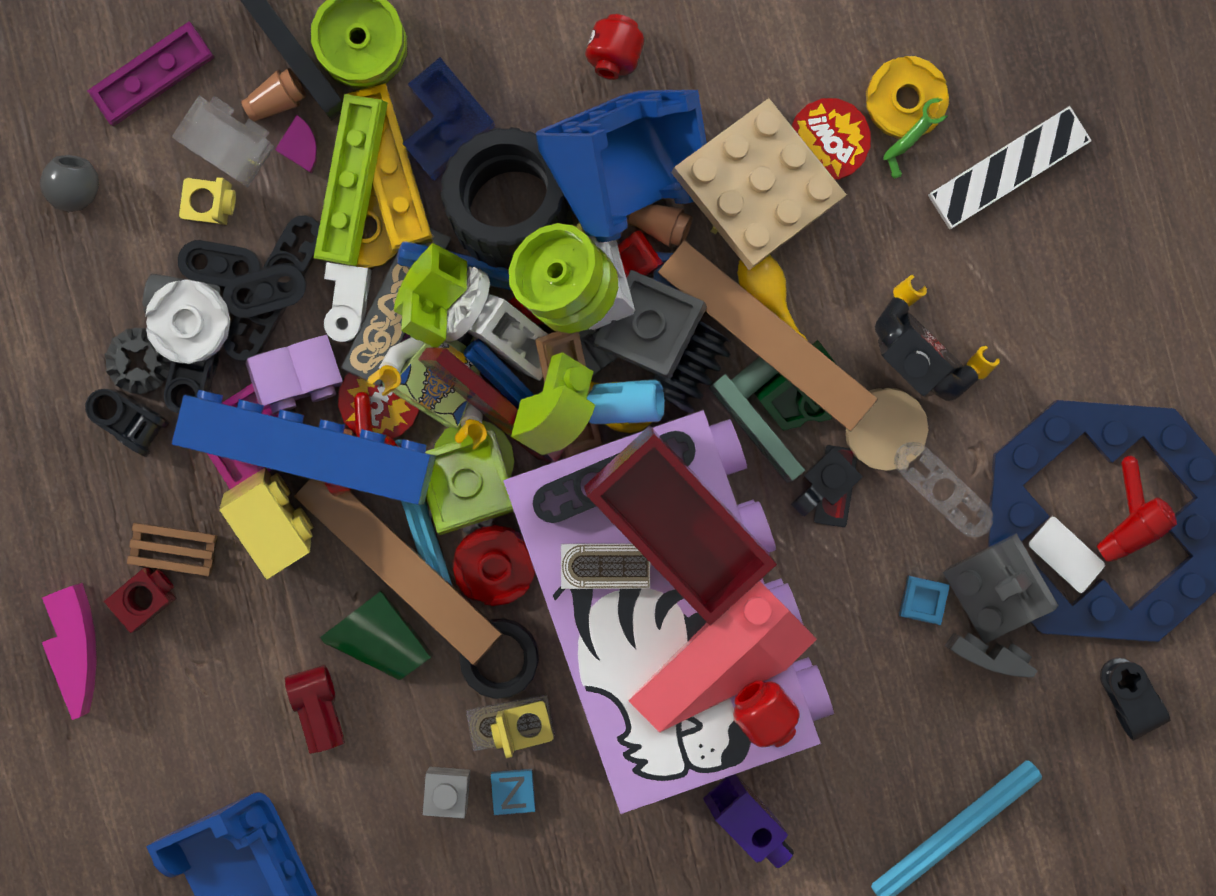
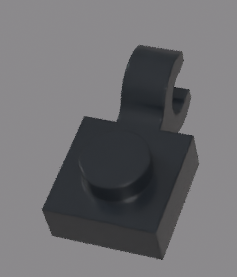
[791,447,863,517]

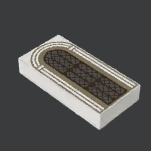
[561,543,650,589]

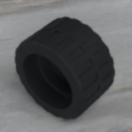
[441,127,574,269]

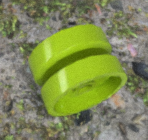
[311,0,407,89]
[509,223,619,333]

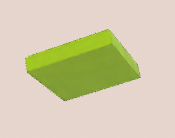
[425,430,514,535]

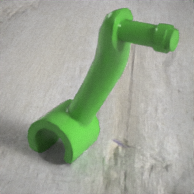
[883,97,948,179]

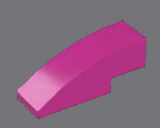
[42,583,97,720]

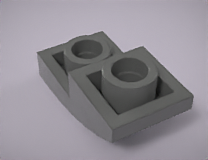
[945,632,1038,677]

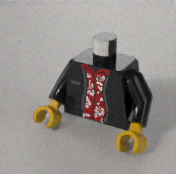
[875,275,1000,401]

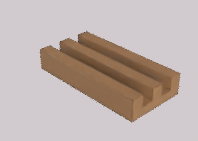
[127,523,217,576]

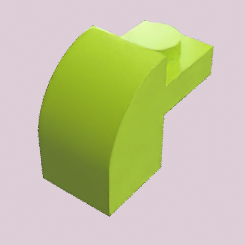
[394,243,467,348]
[511,352,595,455]

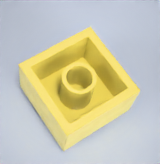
[219,467,313,580]

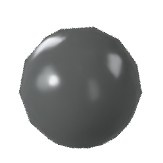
[40,155,99,213]

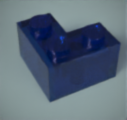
[403,57,496,181]

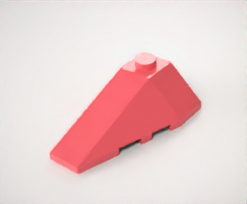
[628,581,817,733]

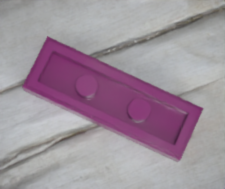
[87,21,215,127]

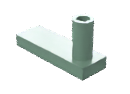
[709,357,805,483]

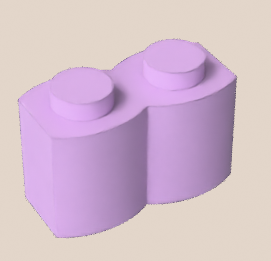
[245,335,343,414]

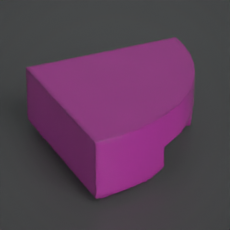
[275,115,317,174]

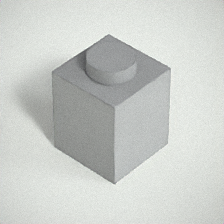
[423,767,471,818]

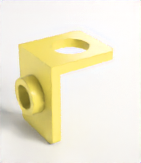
[179,177,236,225]
[491,701,554,759]

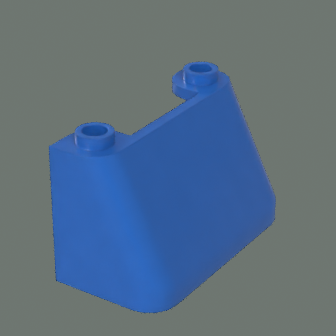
[536,90,707,242]
[146,792,318,896]

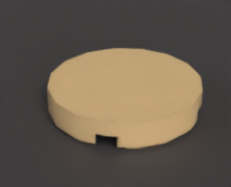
[845,388,929,471]

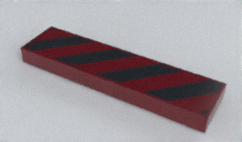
[418,347,564,462]

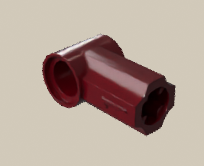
[284,665,345,754]

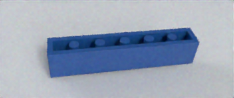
[172,389,436,505]

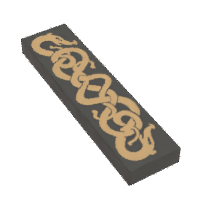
[341,228,451,387]

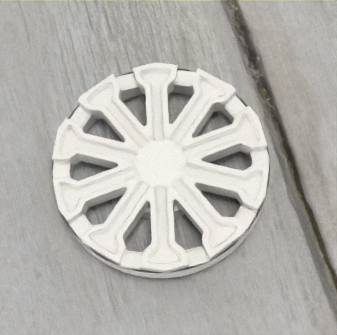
[445,267,490,342]

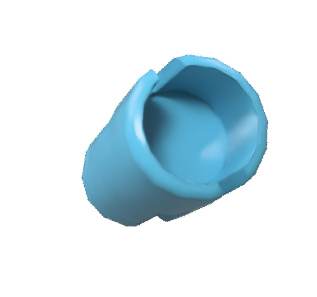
[587,380,665,424]

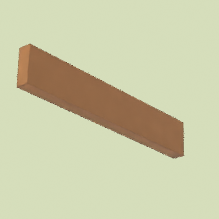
[658,240,878,432]
[294,478,503,665]

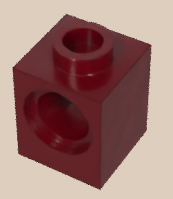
[103,567,177,633]

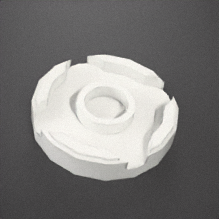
[145,280,230,364]

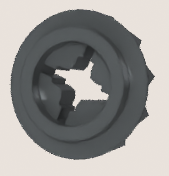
[104,328,170,394]

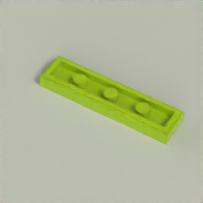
[314,94,388,266]

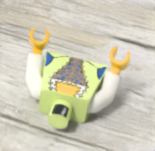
[368,332,487,450]

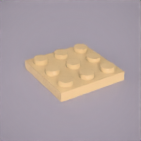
[671,98,847,270]

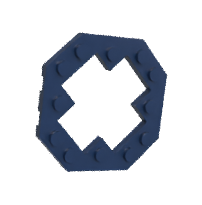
[988,400,1216,642]

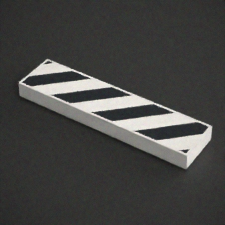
[928,106,1092,230]

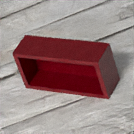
[584,426,777,626]

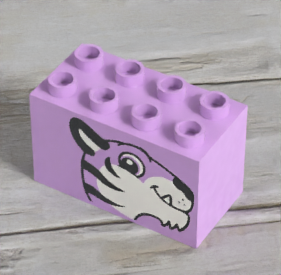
[503,410,834,814]

